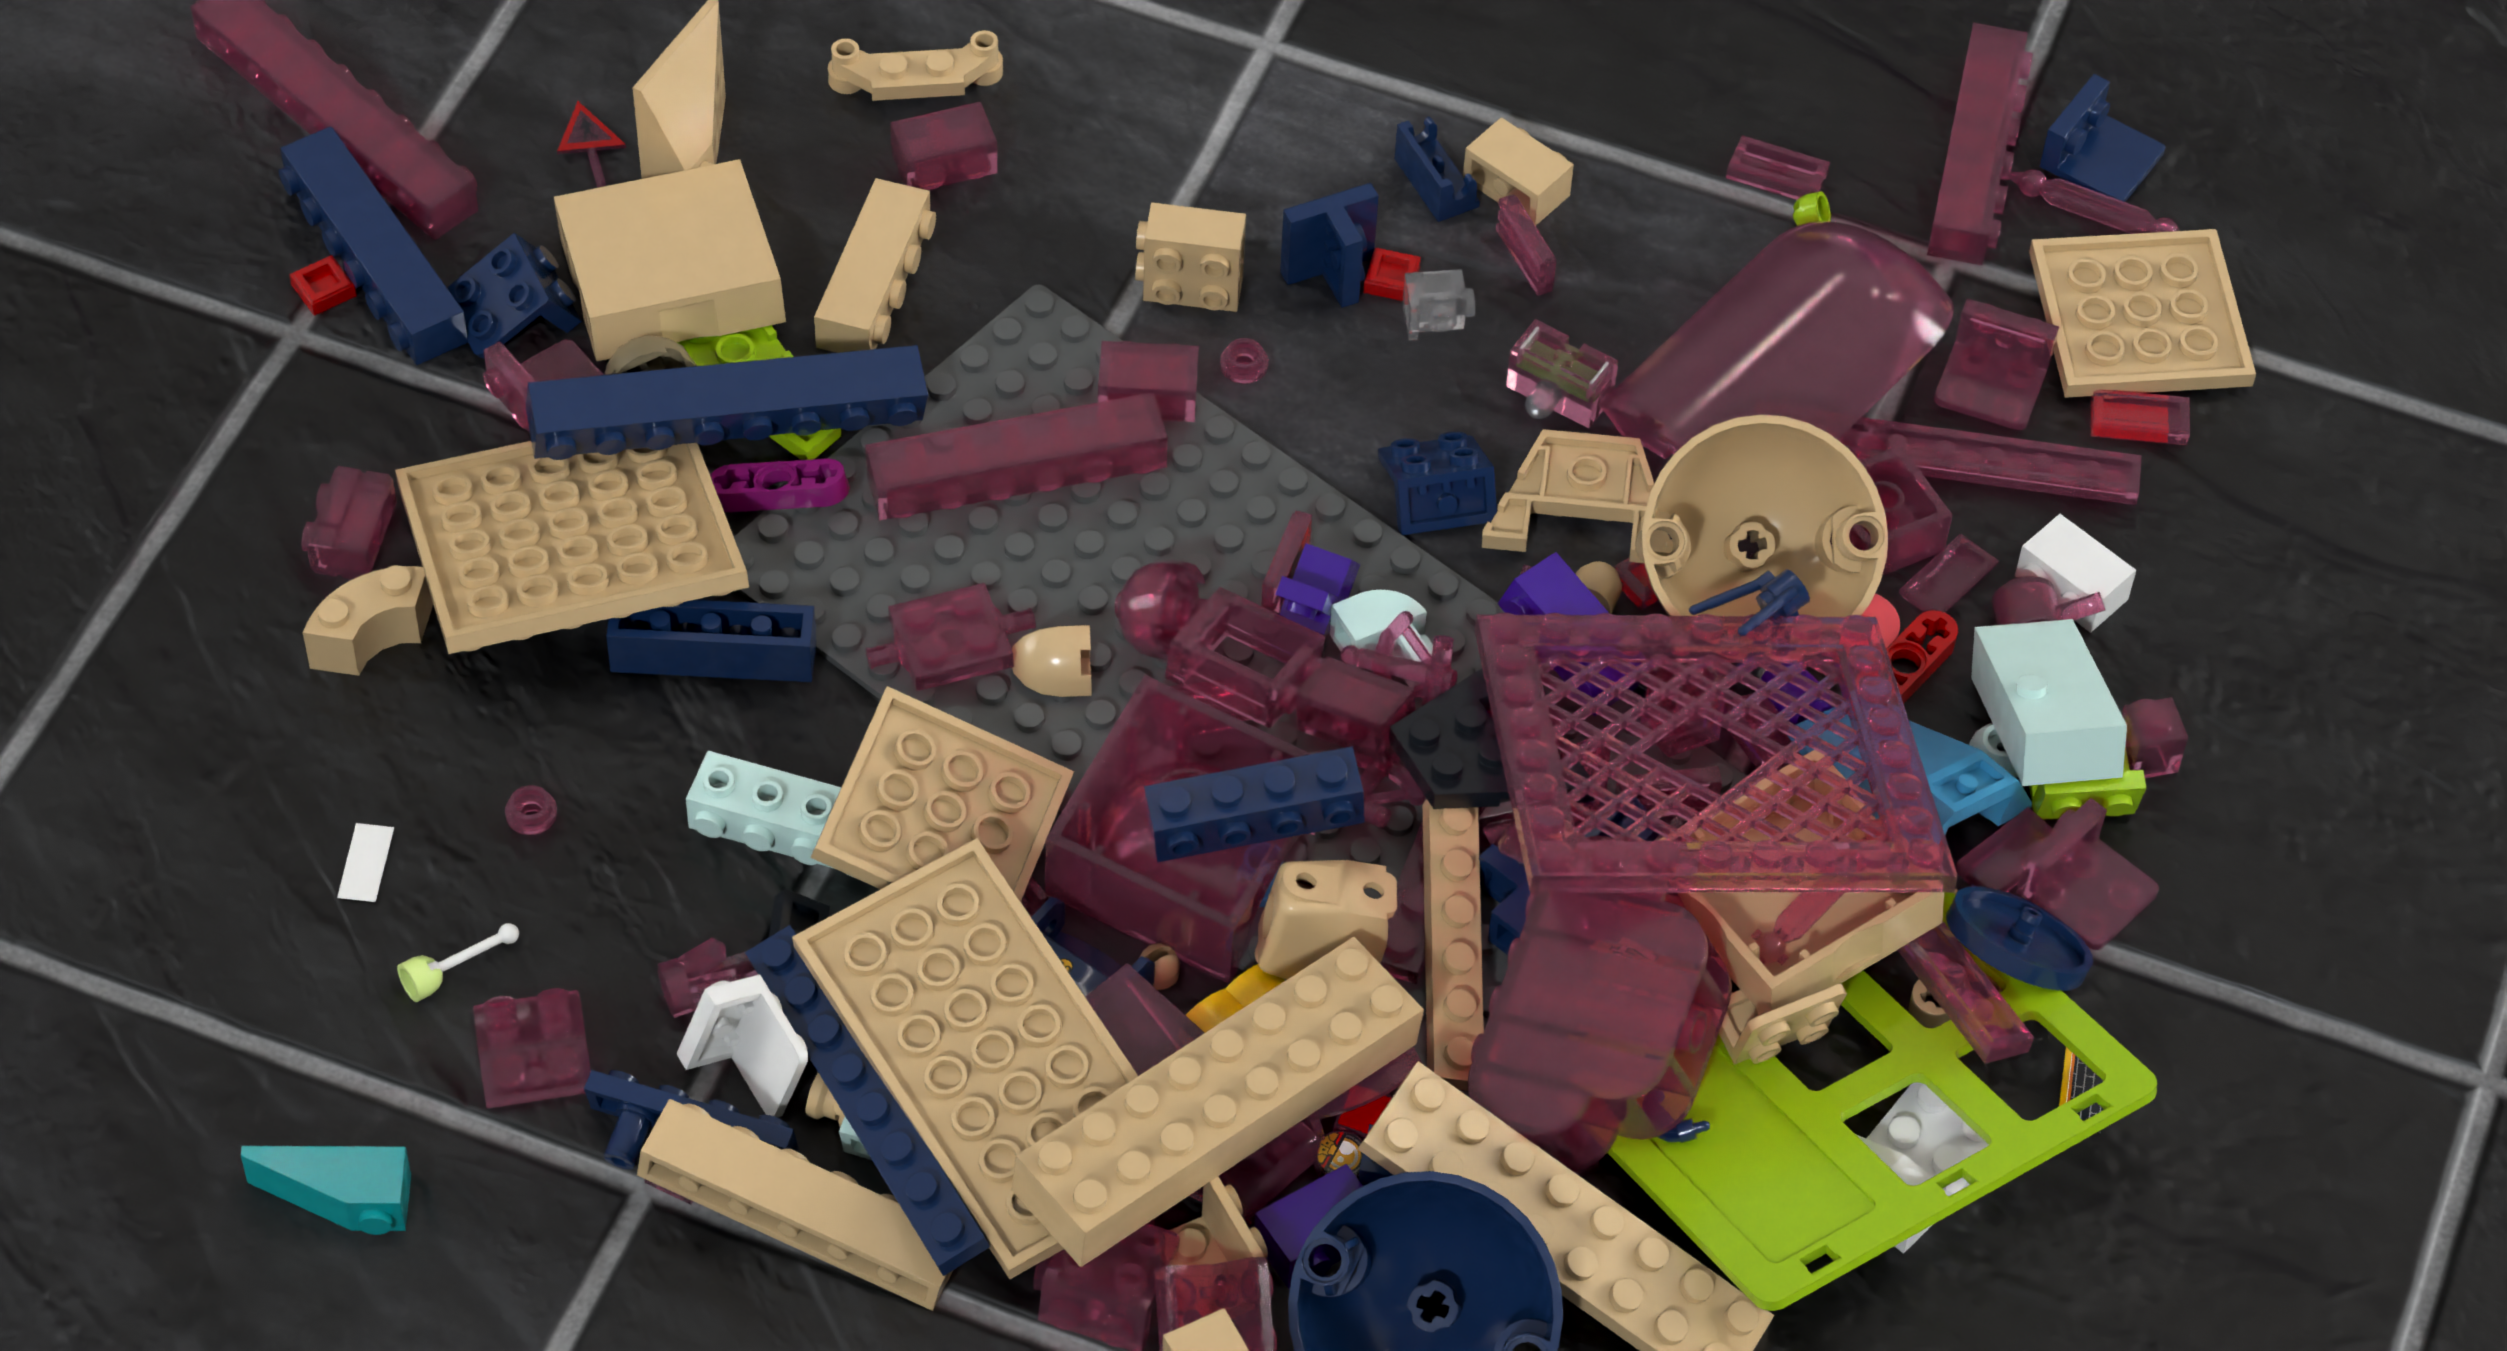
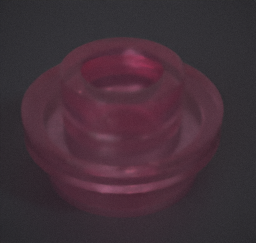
[1220,338,1268,384]
[505,785,557,835]

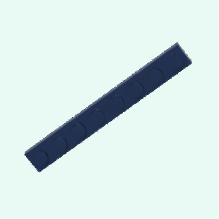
[745,925,990,1276]

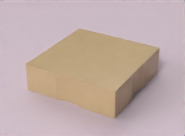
[554,159,786,361]
[1647,748,1945,1014]

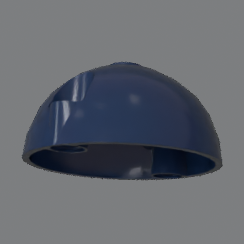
[1288,1171,1563,1351]

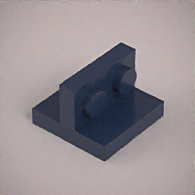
[1280,182,1379,308]

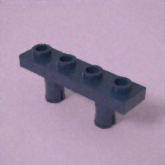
[584,1070,799,1170]

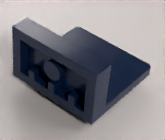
[2040,74,2166,207]
[1378,432,1497,535]

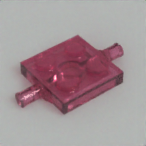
[865,583,1036,691]

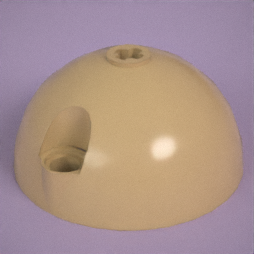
[1635,415,1888,662]

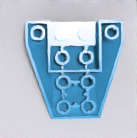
[1787,698,2032,864]

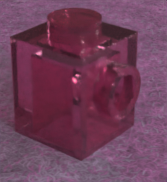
[2122,697,2188,778]

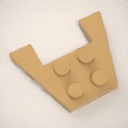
[1482,429,1673,563]

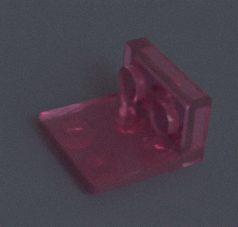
[473,988,591,1108]

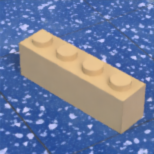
[814,178,936,353]

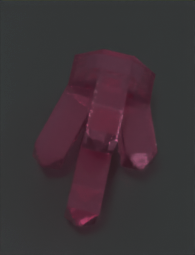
[657,937,758,1018]

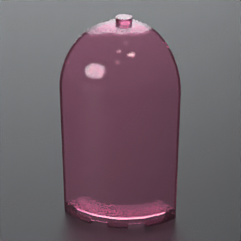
[1599,221,1954,459]

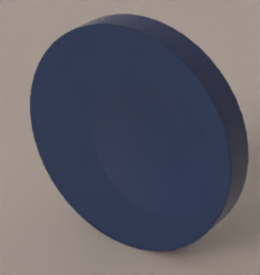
[1946,886,2093,991]

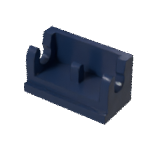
[1394,116,1480,222]

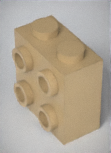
[1135,202,1246,312]

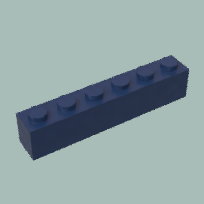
[279,126,468,365]

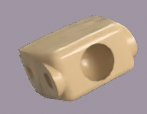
[1254,860,1397,980]

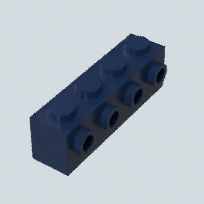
[606,600,817,682]
[1144,746,1365,863]

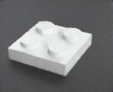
[1866,1083,1989,1196]

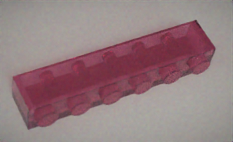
[1927,23,2033,266]
[865,393,1168,521]

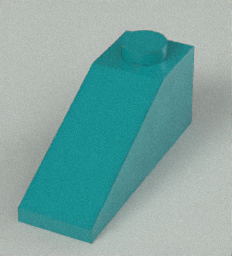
[241,1146,411,1235]

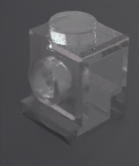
[1402,269,1475,340]

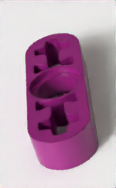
[710,459,850,512]

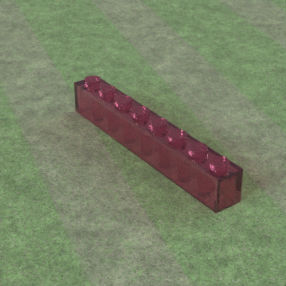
[191,0,478,240]

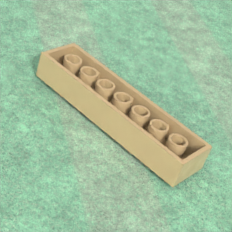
[1012,937,1424,1267]

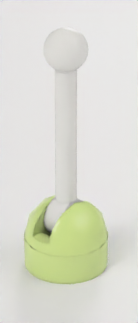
[397,923,519,1002]

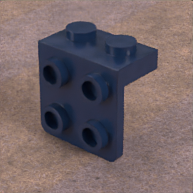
[447,233,582,358]

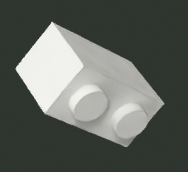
[2015,514,2136,633]

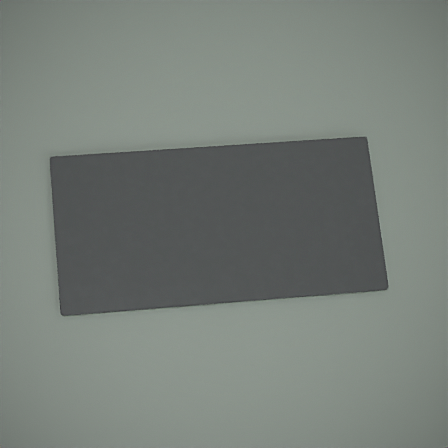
[734,284,1757,1114]

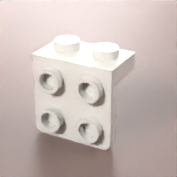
[677,974,808,1118]

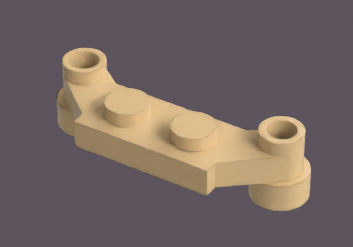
[828,30,1003,101]

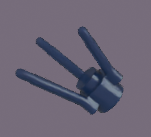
[1689,569,1810,687]

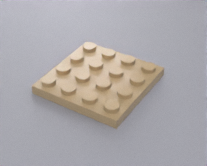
[2029,229,2256,398]
[810,686,1074,902]

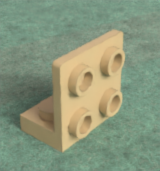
[1153,1176,1268,1321]

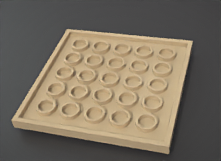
[395,441,749,654]

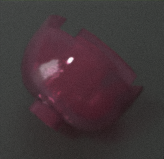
[1115,560,1208,662]

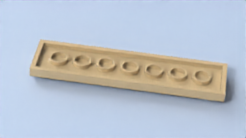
[1358,1061,1774,1351]

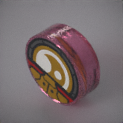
[1313,1131,1363,1180]

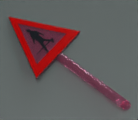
[557,101,626,188]

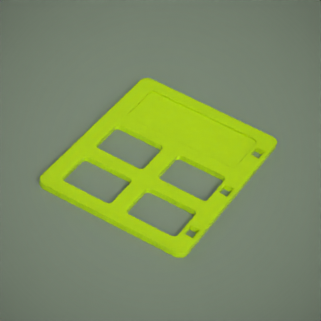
[1562,889,2157,1311]

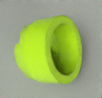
[1793,191,1831,231]

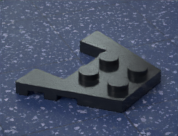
[1388,656,1597,809]

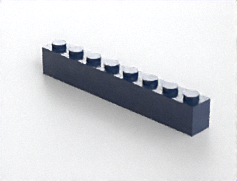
[526,345,928,460]

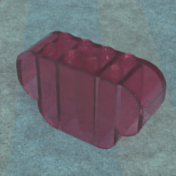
[1468,836,1732,1172]

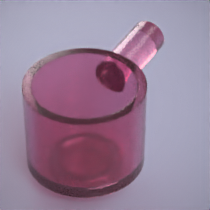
[1991,576,2106,625]

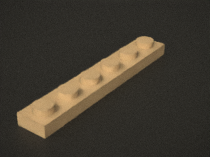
[1422,799,1485,1092]

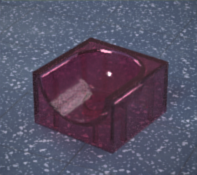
[1045,675,1316,984]

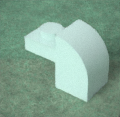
[1330,590,1436,692]

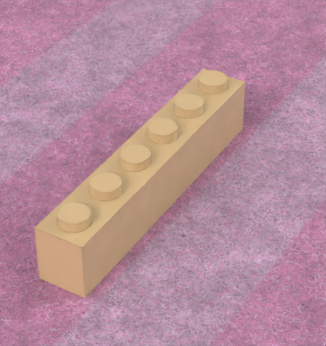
[637,1099,953,1311]

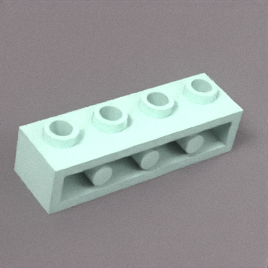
[686,751,852,877]

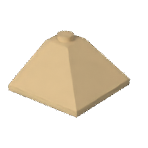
[633,0,726,179]

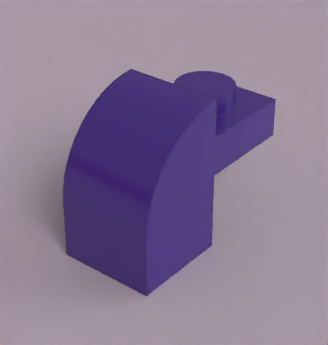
[1275,543,1360,635]

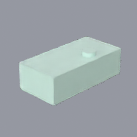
[1971,619,2127,786]

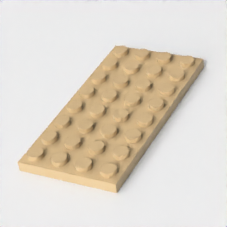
[792,838,1138,1279]

